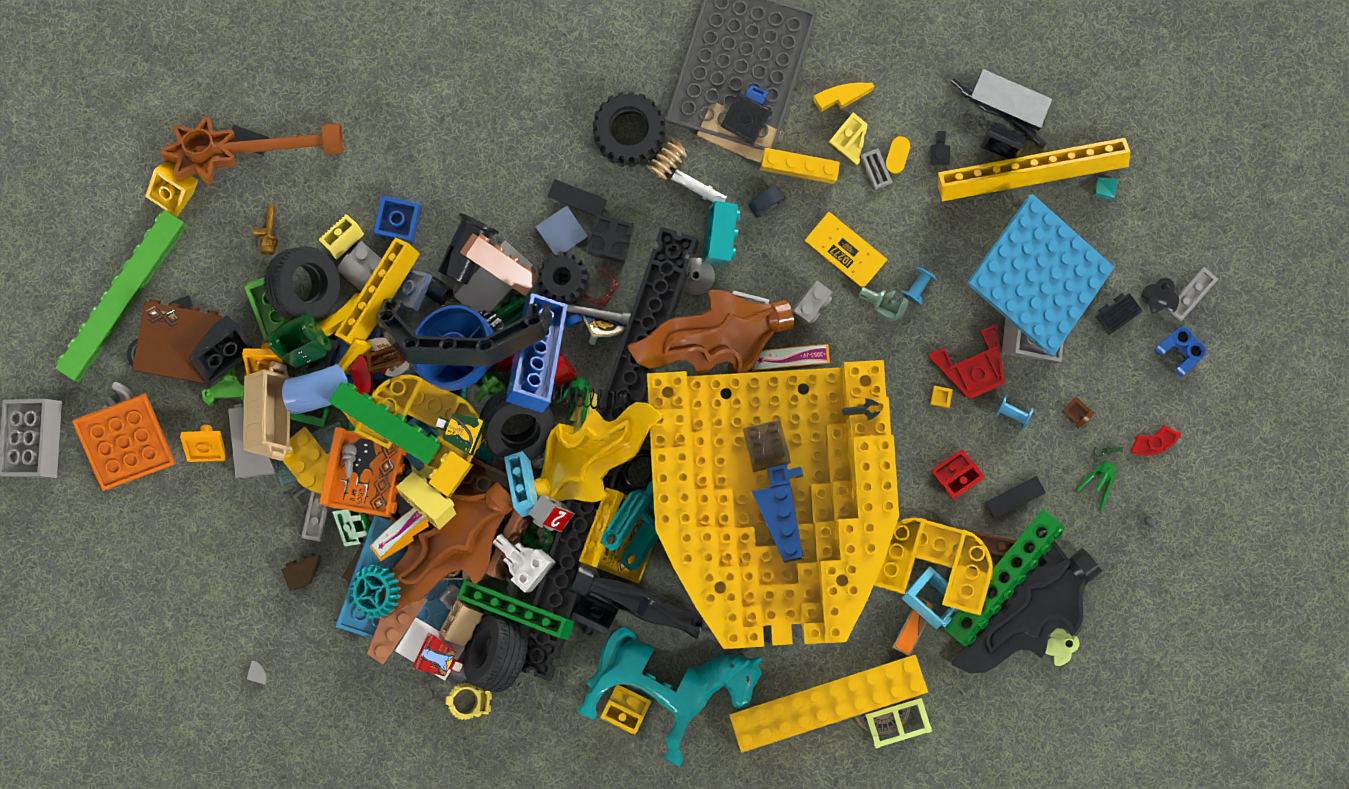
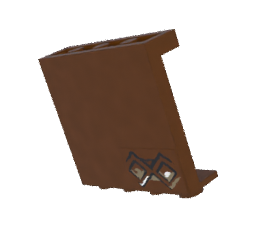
[131,299,223,384]

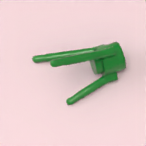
[558,377,591,423]
[1076,461,1117,512]

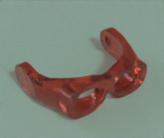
[583,268,620,307]

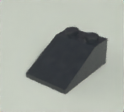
[980,122,1026,159]
[188,315,253,386]

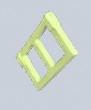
[865,698,932,748]

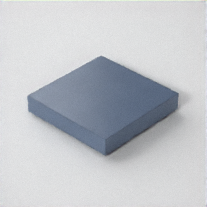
[536,206,588,255]
[391,269,432,311]

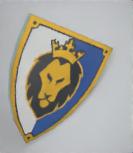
[581,314,627,345]

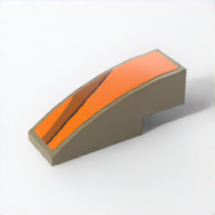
[891,596,935,657]

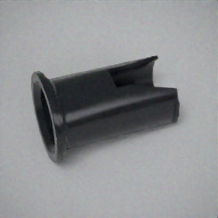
[438,213,499,285]

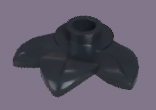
[1142,278,1179,314]

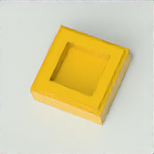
[930,386,953,408]

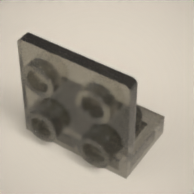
[743,420,791,472]

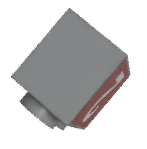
[529,495,574,532]

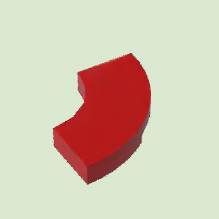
[349,355,374,396]
[1130,425,1181,456]

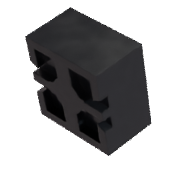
[587,214,634,264]

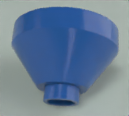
[413,305,493,391]

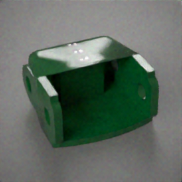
[268,314,331,369]

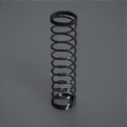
[550,383,631,413]

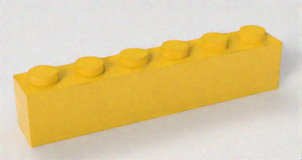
[334,237,420,346]

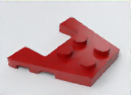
[928,324,1004,400]

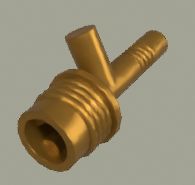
[254,205,278,256]

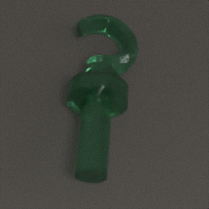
[1093,445,1123,457]

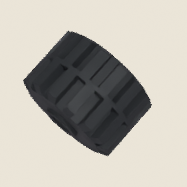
[537,252,590,304]

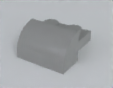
[337,241,382,291]

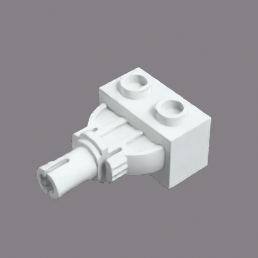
[493,534,556,593]

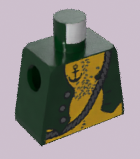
[436,413,486,455]

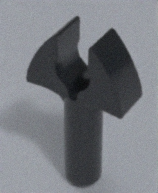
[841,398,880,421]

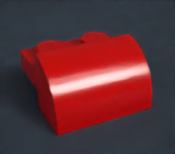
[931,449,985,500]

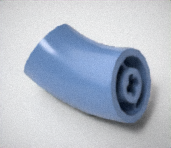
[282,364,348,414]

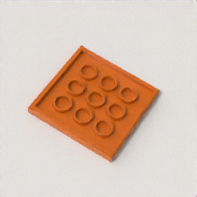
[72,393,176,491]

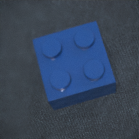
[373,196,422,245]

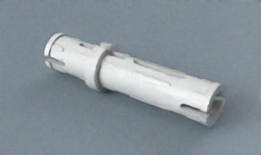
[671,169,727,203]

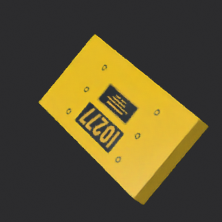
[804,212,888,288]

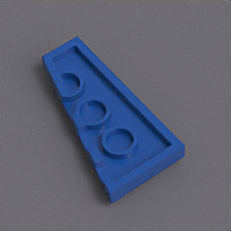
[752,483,804,563]

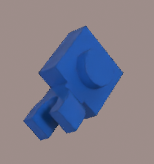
[768,464,804,487]

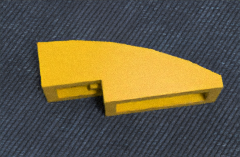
[813,83,874,112]

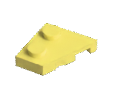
[829,112,868,165]

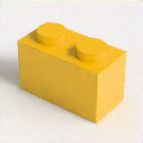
[429,451,473,497]

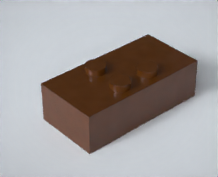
[454,458,512,518]

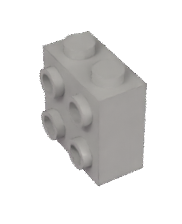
[792,280,832,325]

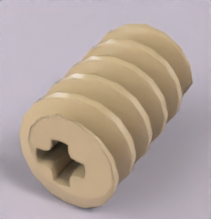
[646,138,687,180]

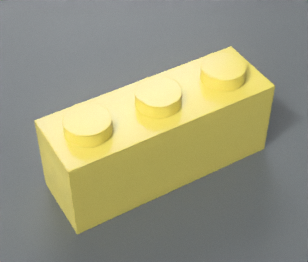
[396,471,456,530]

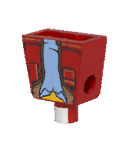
[413,632,463,676]

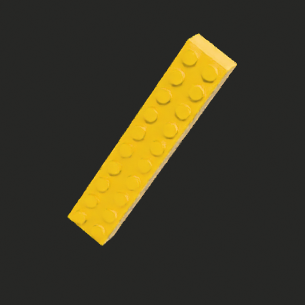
[729,654,928,753]

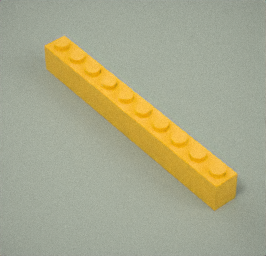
[938,138,1130,201]

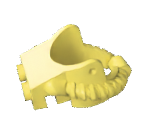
[445,682,492,720]

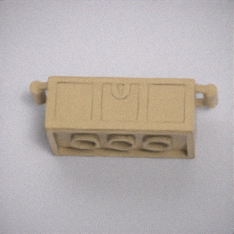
[243,361,292,461]

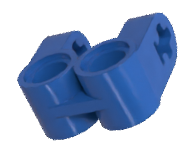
[1155,327,1206,377]

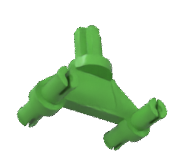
[202,365,244,406]
[474,366,506,402]

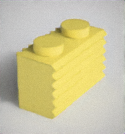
[319,215,364,260]

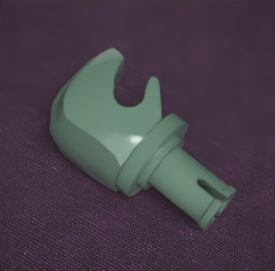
[858,287,909,322]

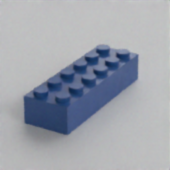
[506,293,567,413]

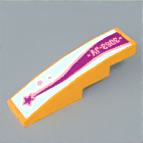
[752,344,830,371]
[370,508,429,561]

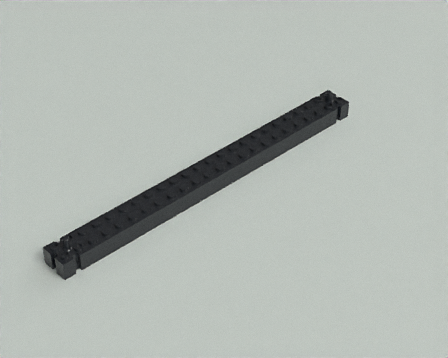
[521,226,699,681]

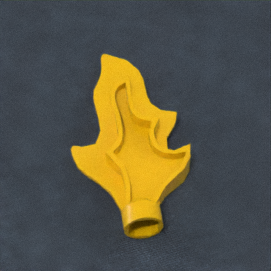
[534,402,662,502]

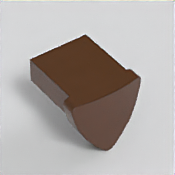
[1062,397,1094,428]

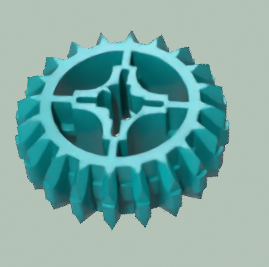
[348,565,401,619]

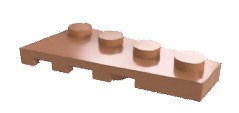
[366,597,428,664]

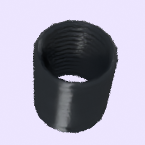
[425,276,453,305]

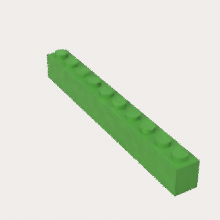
[56,210,188,383]

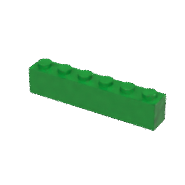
[328,382,442,466]
[457,580,575,640]

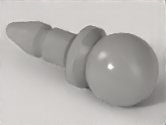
[341,443,357,478]

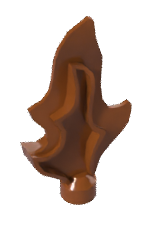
[627,290,794,376]
[379,481,514,619]

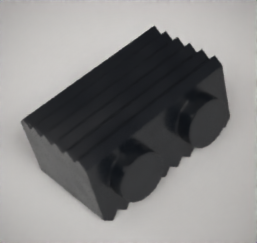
[1096,293,1143,335]

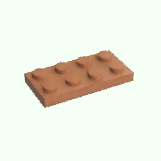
[486,509,533,583]

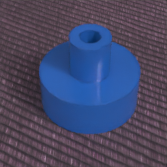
[564,311,584,328]

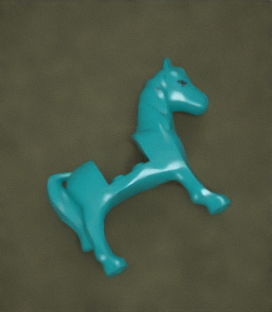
[577,626,762,768]

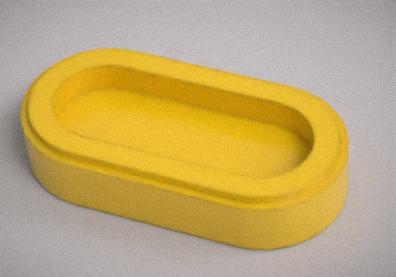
[885,136,910,174]

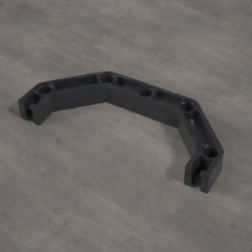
[376,299,553,366]

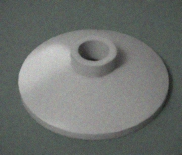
[683,258,715,295]

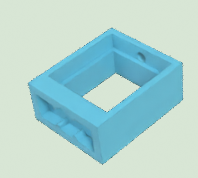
[901,567,959,630]

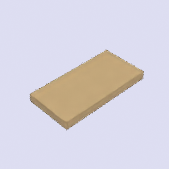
[697,103,781,164]

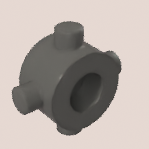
[1142,517,1159,526]

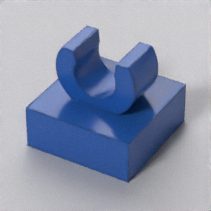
[745,85,769,104]

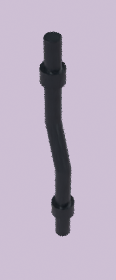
[951,76,1047,149]

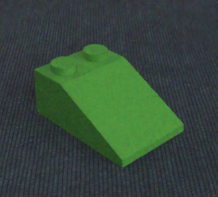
[245,277,289,340]

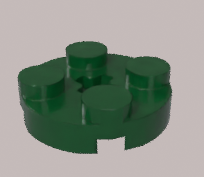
[521,518,554,553]

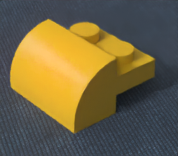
[600,685,652,735]

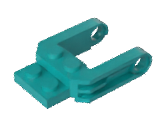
[601,480,659,571]

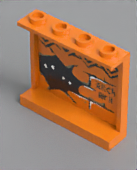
[319,427,408,518]

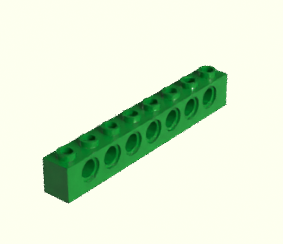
[944,509,1065,647]

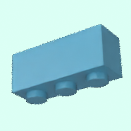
[504,451,538,517]

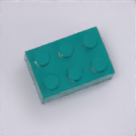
[702,201,740,266]

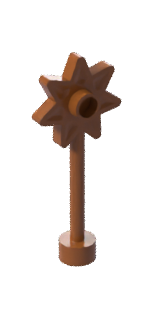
[161,117,344,185]

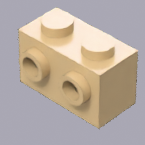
[440,598,482,647]

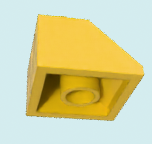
[145,161,198,217]

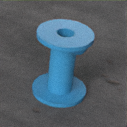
[900,267,937,306]
[994,395,1033,431]

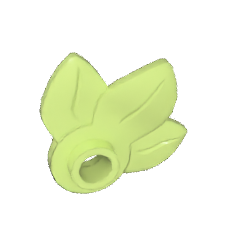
[1045,628,1080,666]

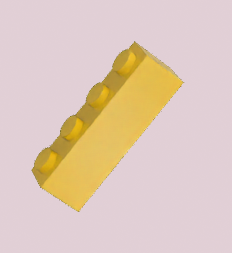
[759,148,840,184]

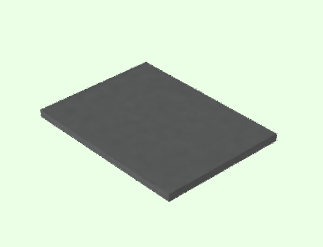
[665,0,817,150]

